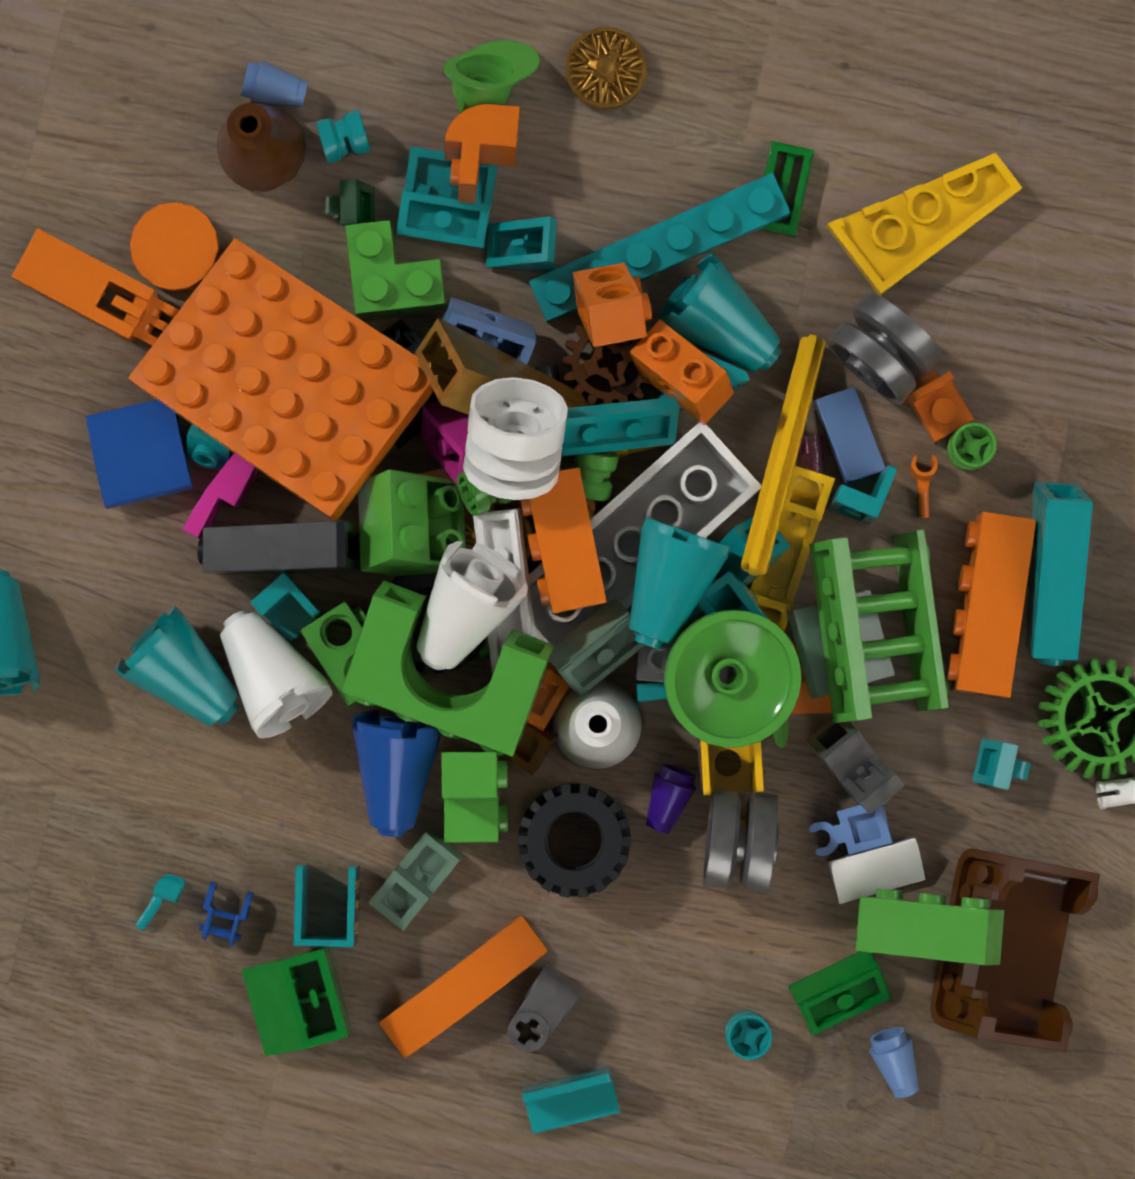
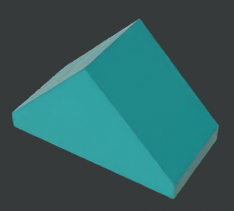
[486,216,557,273]

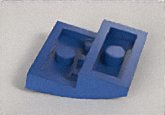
[86,400,193,509]

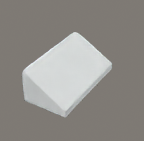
[827,836,926,904]

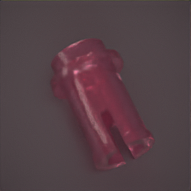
[797,435,830,476]

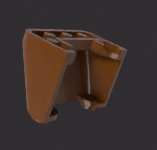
[930,848,1100,1052]

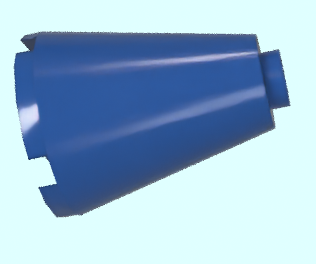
[352,710,442,837]

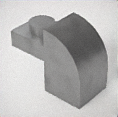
[805,717,905,814]

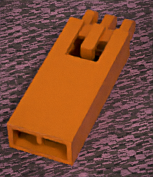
[11,228,179,346]

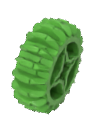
[1038,658,1135,779]

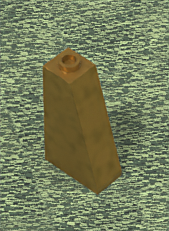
[414,318,588,415]

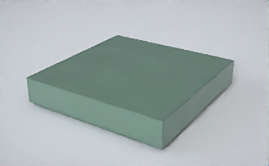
[787,589,895,699]

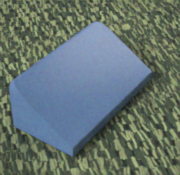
[813,387,885,485]

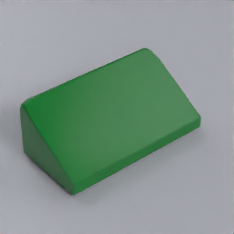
[789,951,892,1036]

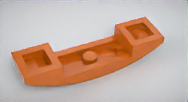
[378,915,548,1059]

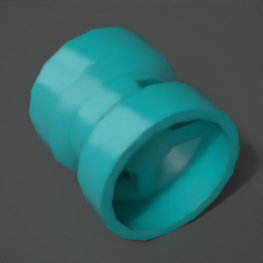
[316,109,371,164]
[725,1010,772,1060]

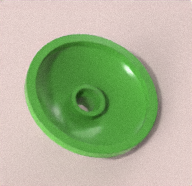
[664,610,801,747]

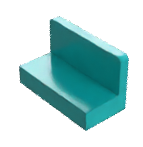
[827,465,898,525]
[522,1066,620,1134]

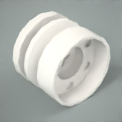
[463,377,568,500]

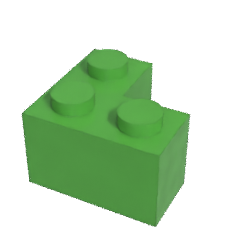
[345,220,446,321]
[441,751,508,843]

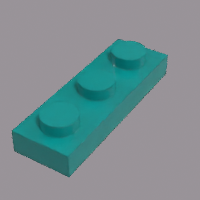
[561,397,680,457]

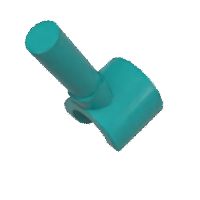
[135,874,185,931]

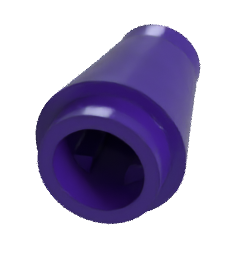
[645,764,697,834]

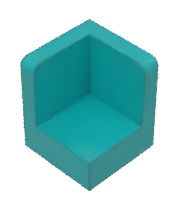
[250,572,323,642]

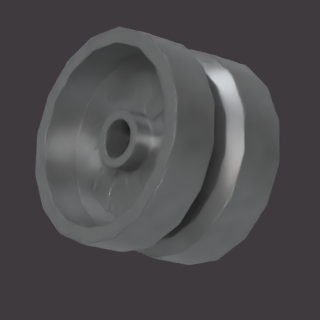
[827,292,942,405]
[703,788,779,893]

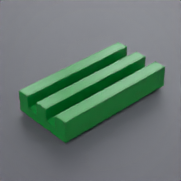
[758,141,815,238]

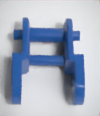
[199,881,254,947]

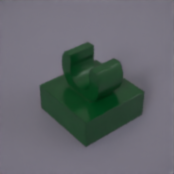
[323,179,375,226]

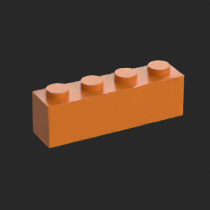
[945,512,1036,698]

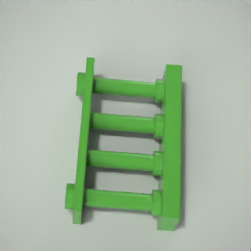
[809,530,949,723]

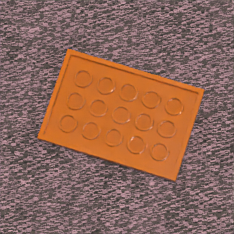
[128,238,434,521]

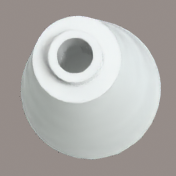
[417,541,528,670]
[220,610,333,739]
[553,680,642,769]

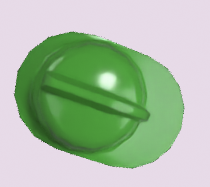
[443,40,540,113]

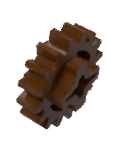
[561,325,653,406]

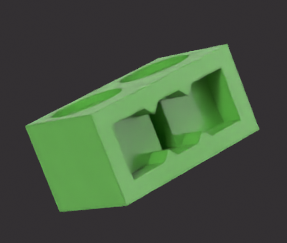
[300,601,367,707]

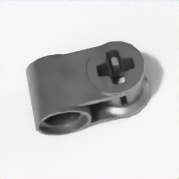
[508,964,584,1052]

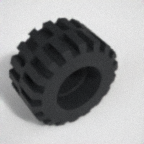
[518,783,631,898]

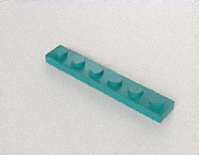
[529,172,791,324]

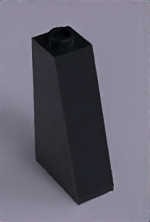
[197,521,365,575]

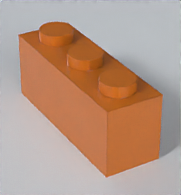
[520,467,607,613]

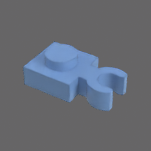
[809,805,894,856]

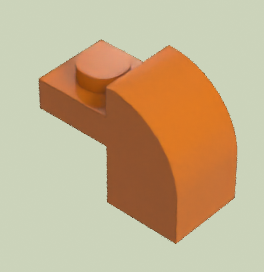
[444,104,520,204]

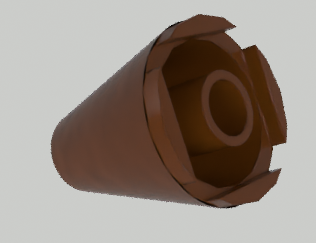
[217,103,306,192]

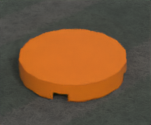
[130,202,220,292]

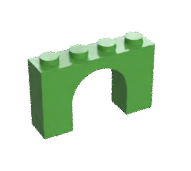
[341,580,555,757]

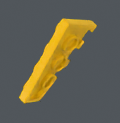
[826,153,1023,296]

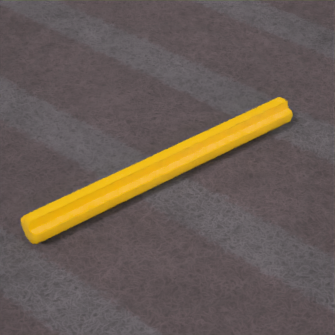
[741,334,826,576]

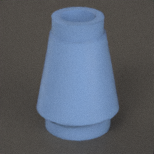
[240,60,308,107]
[869,1027,920,1098]

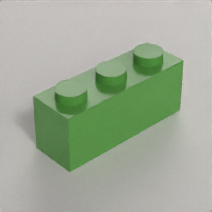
[856,888,1004,965]

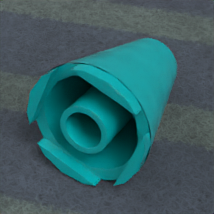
[656,253,781,372]
[629,517,731,649]
[0,570,40,696]
[113,605,239,727]

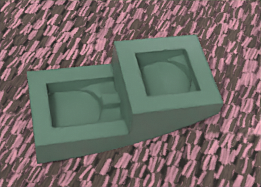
[368,828,464,931]

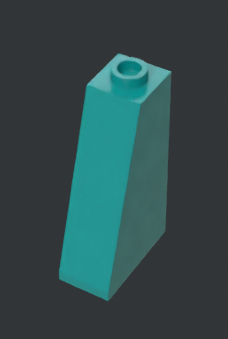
[1026,481,1093,666]

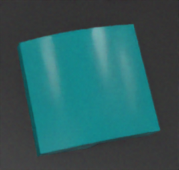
[396,147,499,249]

